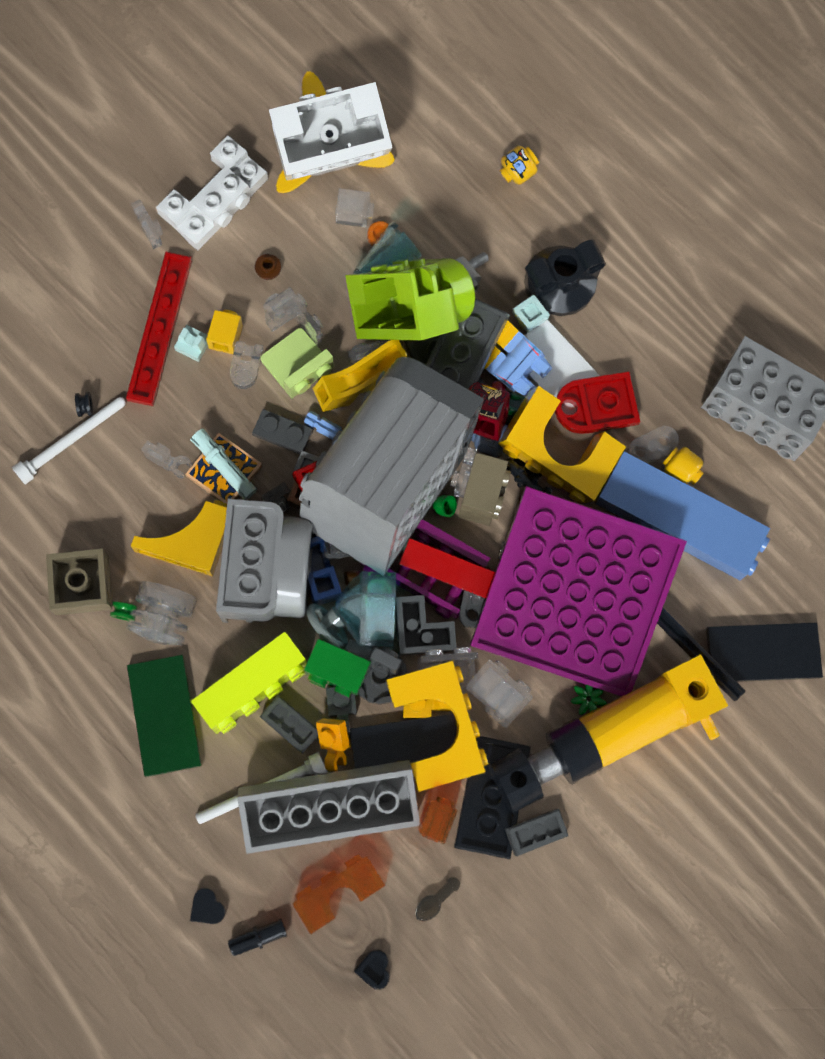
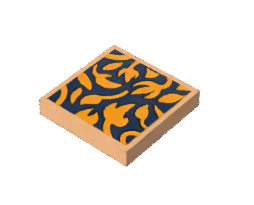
[185,433,262,503]

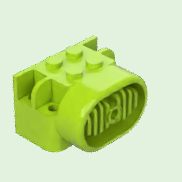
[345,258,475,340]

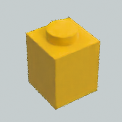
[206,310,243,355]

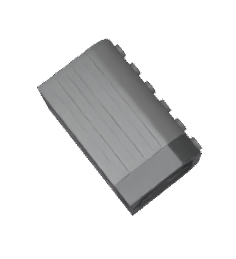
[299,357,484,576]

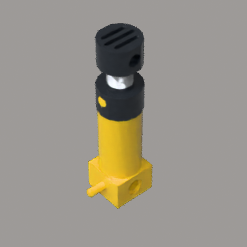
[488,655,728,814]

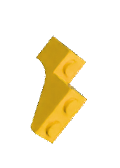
[313,340,407,412]

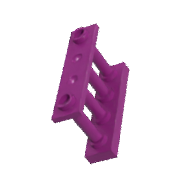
[361,519,490,619]

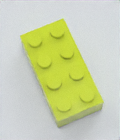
[191,632,307,734]

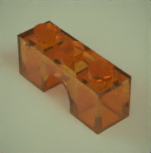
[292,854,385,935]

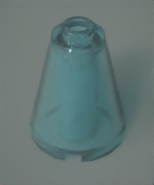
[353,221,422,274]

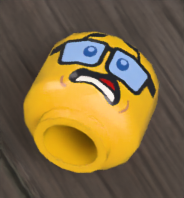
[499,145,539,185]

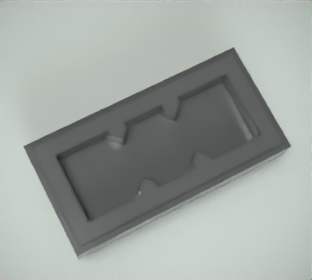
[260,695,318,754]
[505,809,569,856]

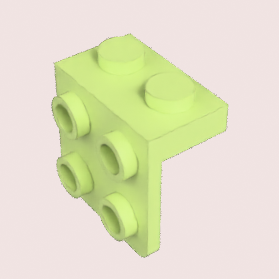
[261,328,334,399]

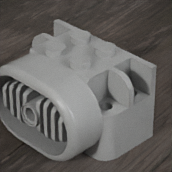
[216,499,314,623]

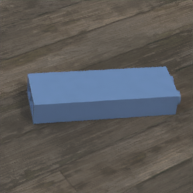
[595,451,770,581]

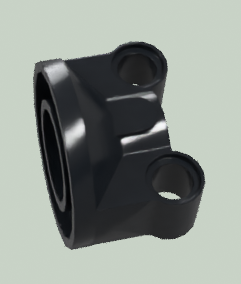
[524,239,606,316]

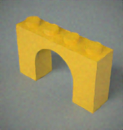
[498,386,626,504]
[386,661,488,792]

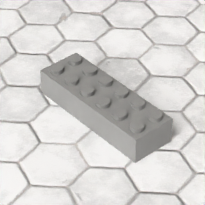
[237,760,420,854]

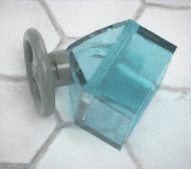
[306,571,396,649]

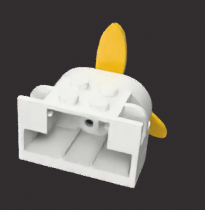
[269,71,395,194]

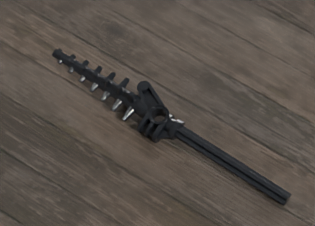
[506,458,746,701]

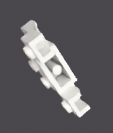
[156,135,268,250]

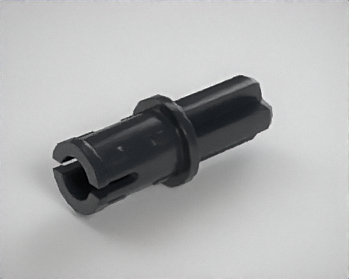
[228,919,287,956]

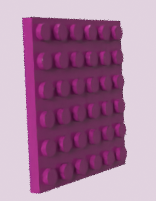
[470,486,687,696]

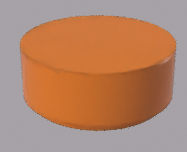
[367,221,394,249]

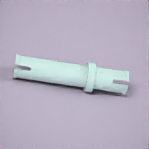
[190,428,258,500]

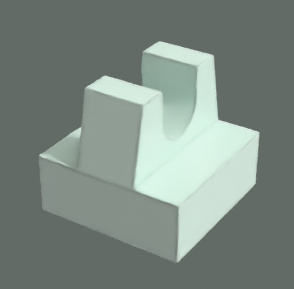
[512,295,550,333]
[174,325,208,362]

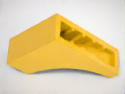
[131,500,227,577]

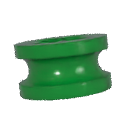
[110,602,138,621]

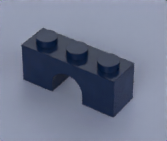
[307,534,342,605]

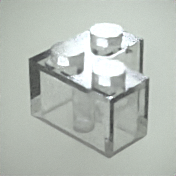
[465,659,533,728]

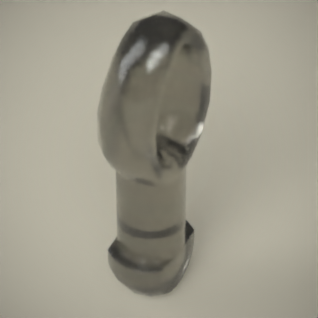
[415,877,461,922]

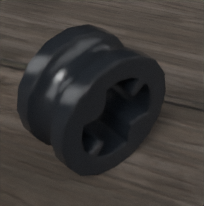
[75,392,93,417]

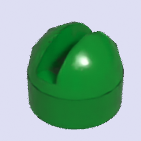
[433,495,457,517]

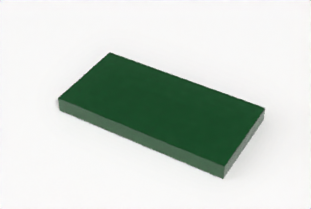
[127,655,202,778]

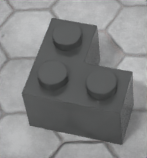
[394,595,457,655]

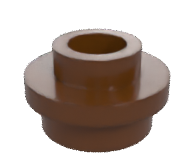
[255,254,281,280]

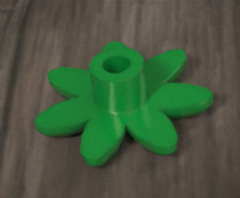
[570,685,607,715]

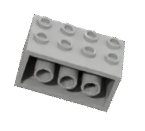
[701,336,825,461]

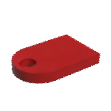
[555,371,641,434]

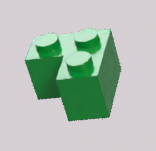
[304,639,371,698]

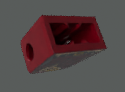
[468,381,510,441]

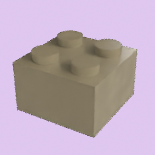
[458,453,511,526]
[46,548,113,616]

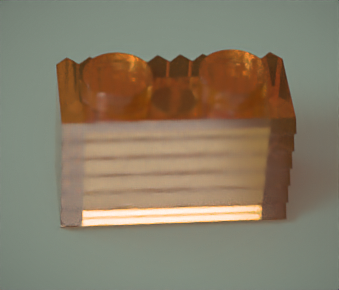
[417,796,458,844]

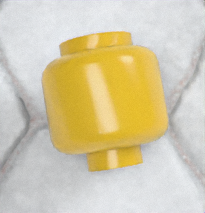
[662,447,704,485]

